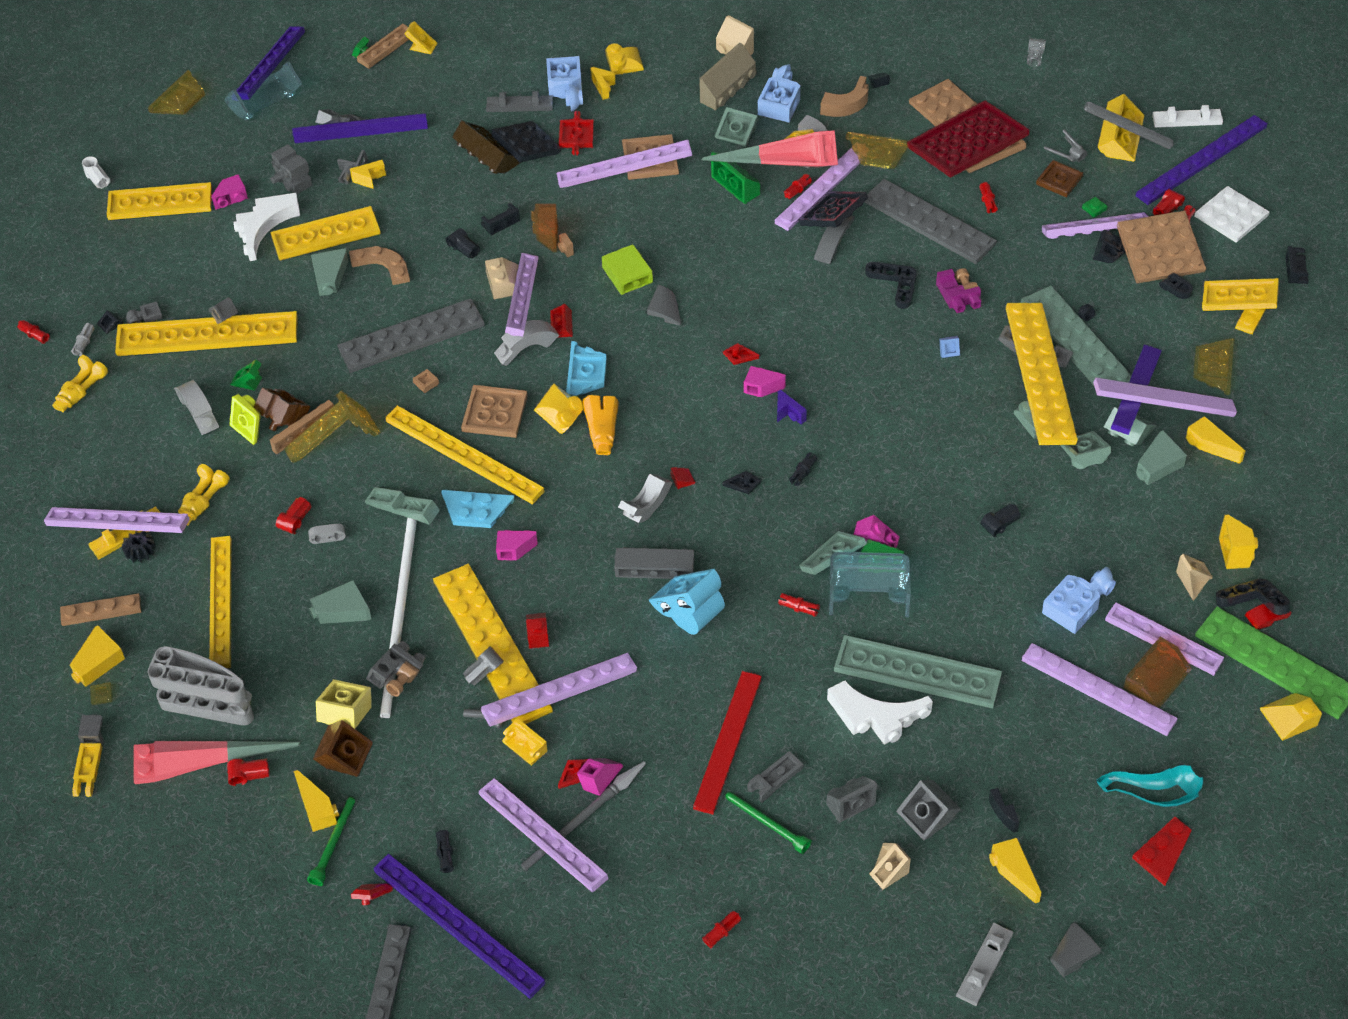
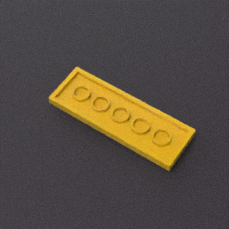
[107,182,212,220]
[270,206,380,261]

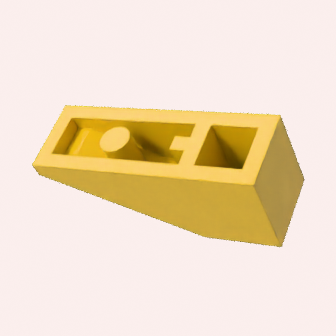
[1186,416,1245,463]
[294,770,339,832]
[989,838,1041,903]

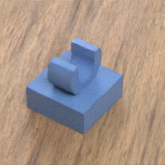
[939,336,960,358]

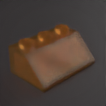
[1124,636,1192,709]

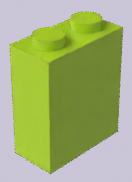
[602,244,653,295]

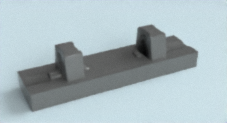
[486,91,553,112]

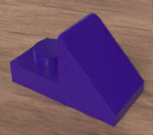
[777,389,807,425]

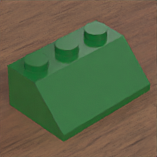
[711,151,760,204]

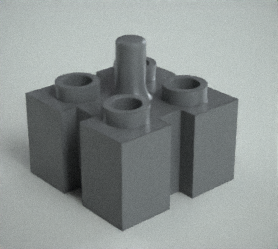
[270,144,312,194]

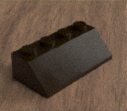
[452,120,522,174]

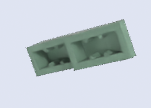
[365,487,440,524]

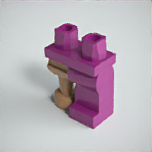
[936,268,981,313]

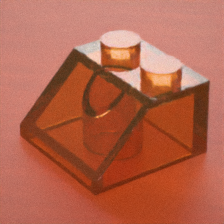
[531,204,558,252]

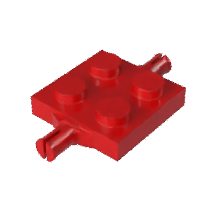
[559,111,594,155]

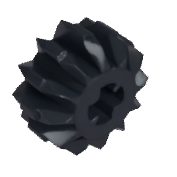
[122,530,156,563]

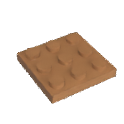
[909,79,977,126]
[622,134,679,180]
[461,385,528,438]

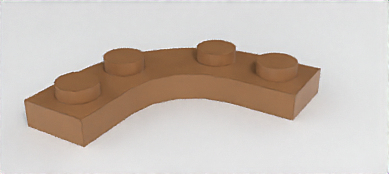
[349,246,410,285]

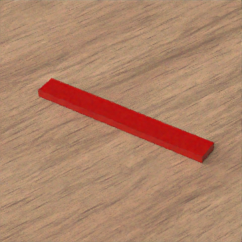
[693,671,761,815]

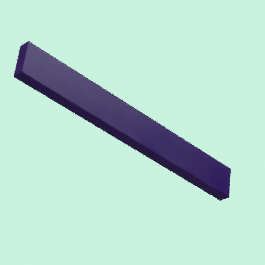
[233,26,305,100]
[292,113,428,143]
[1111,344,1162,435]

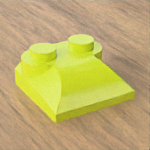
[230,394,261,445]

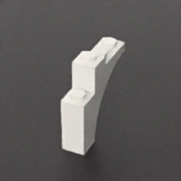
[234,193,300,261]
[827,681,933,744]

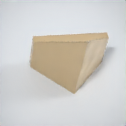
[1176,554,1213,601]
[870,843,911,890]

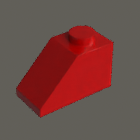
[526,613,549,649]

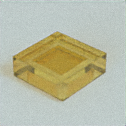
[90,682,112,705]

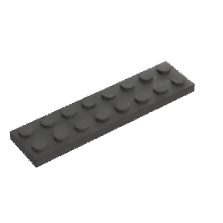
[865,179,997,264]
[337,298,484,373]

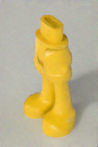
[52,355,108,412]
[178,464,230,526]

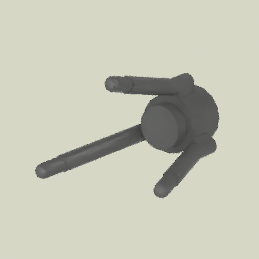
[1044,129,1087,162]

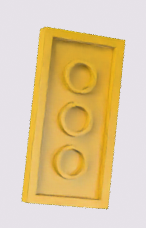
[1202,278,1279,311]

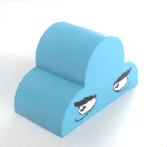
[649,569,725,635]

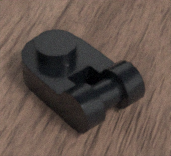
[1159,273,1193,299]

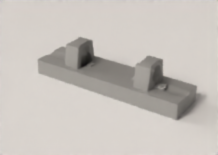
[956,923,1014,1006]

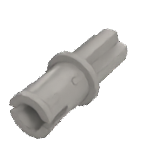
[71,323,94,356]

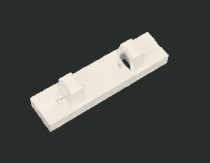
[1152,105,1223,127]

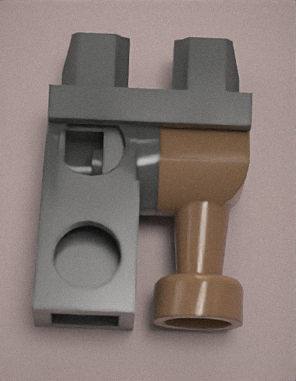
[366,641,425,697]

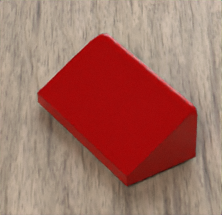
[550,304,573,338]

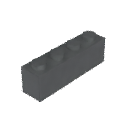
[614,547,694,579]

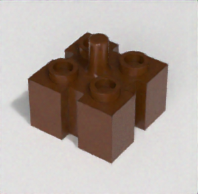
[254,388,311,431]

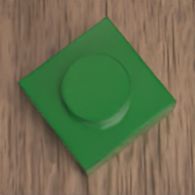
[352,36,369,58]
[1082,197,1107,218]

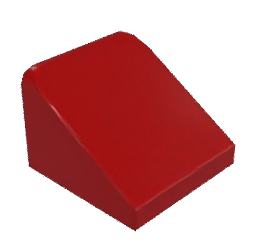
[670,467,695,489]

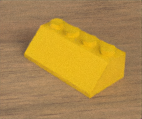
[1098,94,1144,161]

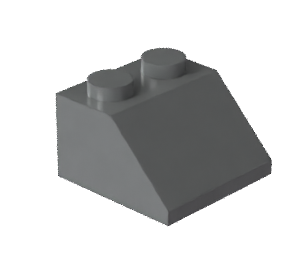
[826,776,877,823]
[896,780,961,841]

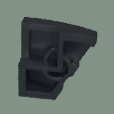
[1093,229,1126,263]

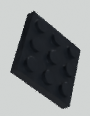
[491,121,561,162]
[798,191,869,228]

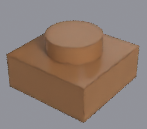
[558,233,574,257]
[413,369,439,393]

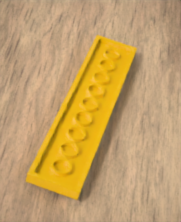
[1006,303,1078,445]
[115,311,298,356]
[433,563,553,724]

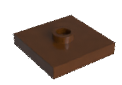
[1036,160,1083,198]

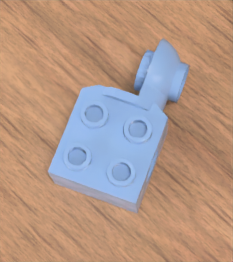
[547,56,583,112]
[758,64,800,122]
[1042,567,1116,634]

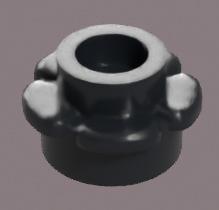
[1078,304,1095,321]

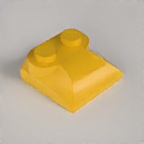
[605,43,644,75]
[534,384,583,434]

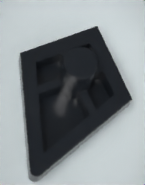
[722,471,761,494]

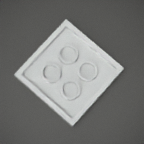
[1195,186,1269,243]

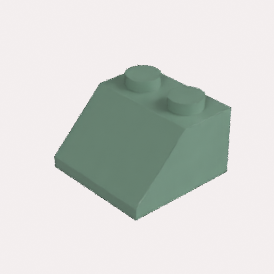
[1104,407,1157,446]

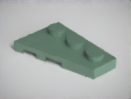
[799,531,867,575]

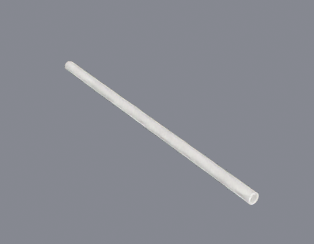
[380,518,417,718]

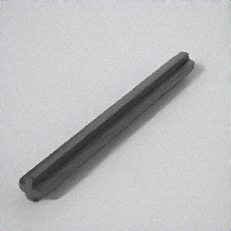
[1084,101,1174,149]

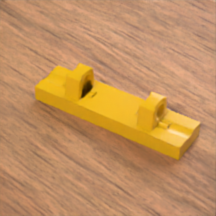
[88,506,160,559]

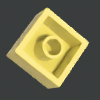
[316,679,372,729]

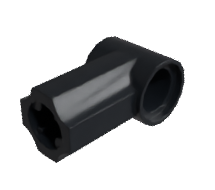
[446,228,480,259]
[980,504,1021,538]

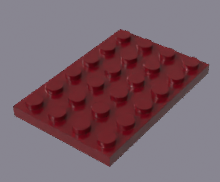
[907,100,1029,178]

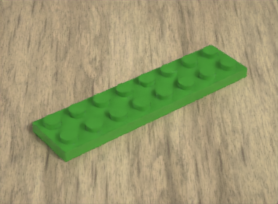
[1195,607,1348,719]

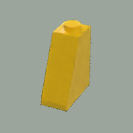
[70,625,125,687]

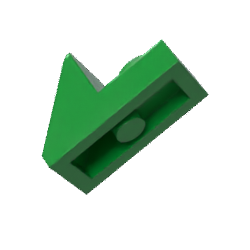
[230,360,262,391]

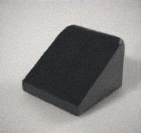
[868,72,890,88]
[97,310,124,334]

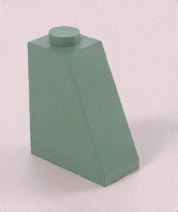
[311,248,348,296]
[1136,431,1187,485]
[309,581,371,624]

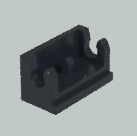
[481,203,520,236]
[1285,246,1309,284]

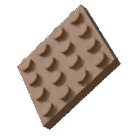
[1117,211,1206,283]

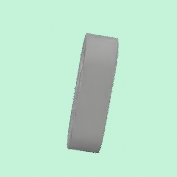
[308,524,346,544]

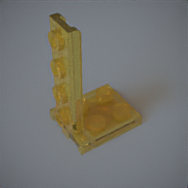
[284,391,381,463]

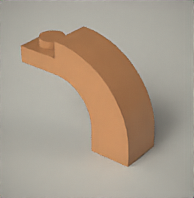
[820,76,869,117]

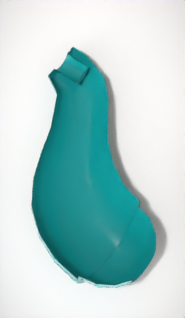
[1097,765,1203,807]

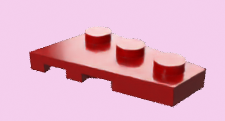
[1132,817,1192,886]

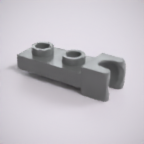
[747,751,804,803]

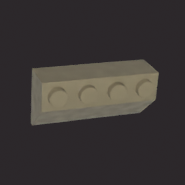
[700,42,756,110]

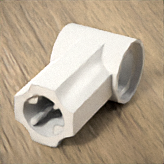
[82,157,110,189]

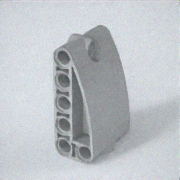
[147,646,254,725]

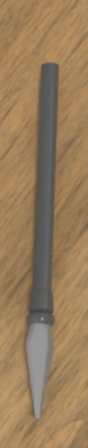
[520,762,646,871]

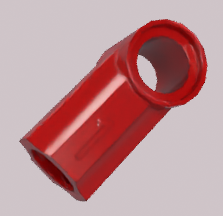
[1153,189,1185,216]
[276,497,311,535]
[227,758,270,786]

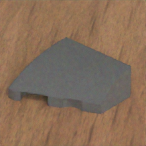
[316,109,363,124]
[647,284,681,326]
[1050,923,1101,978]

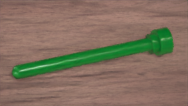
[725,792,812,854]
[307,797,355,886]

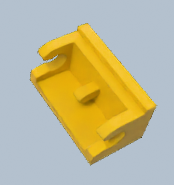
[502,718,547,766]

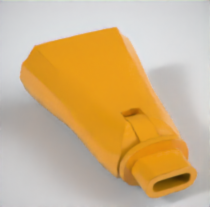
[582,395,619,455]

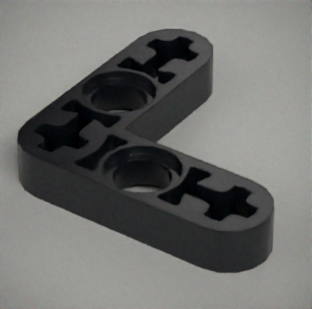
[865,262,916,309]
[1216,579,1290,615]

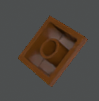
[313,720,373,777]

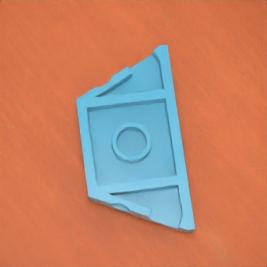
[566,341,607,396]
[442,490,514,528]

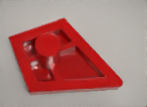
[723,343,759,365]
[558,759,588,789]
[351,884,393,905]

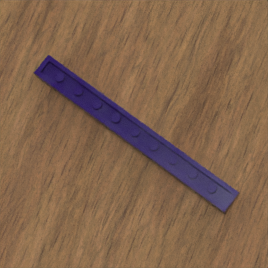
[1136,115,1267,205]
[373,854,545,999]

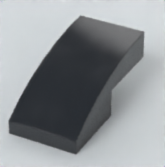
[989,788,1019,833]

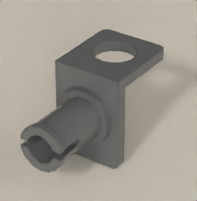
[337,150,368,184]
[209,297,238,324]

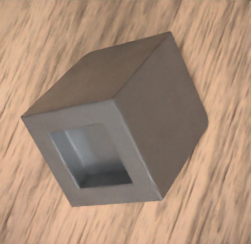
[78,715,104,745]

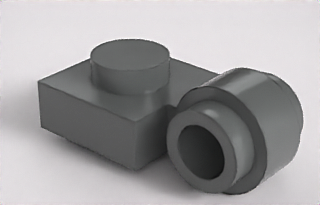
[126,302,163,324]

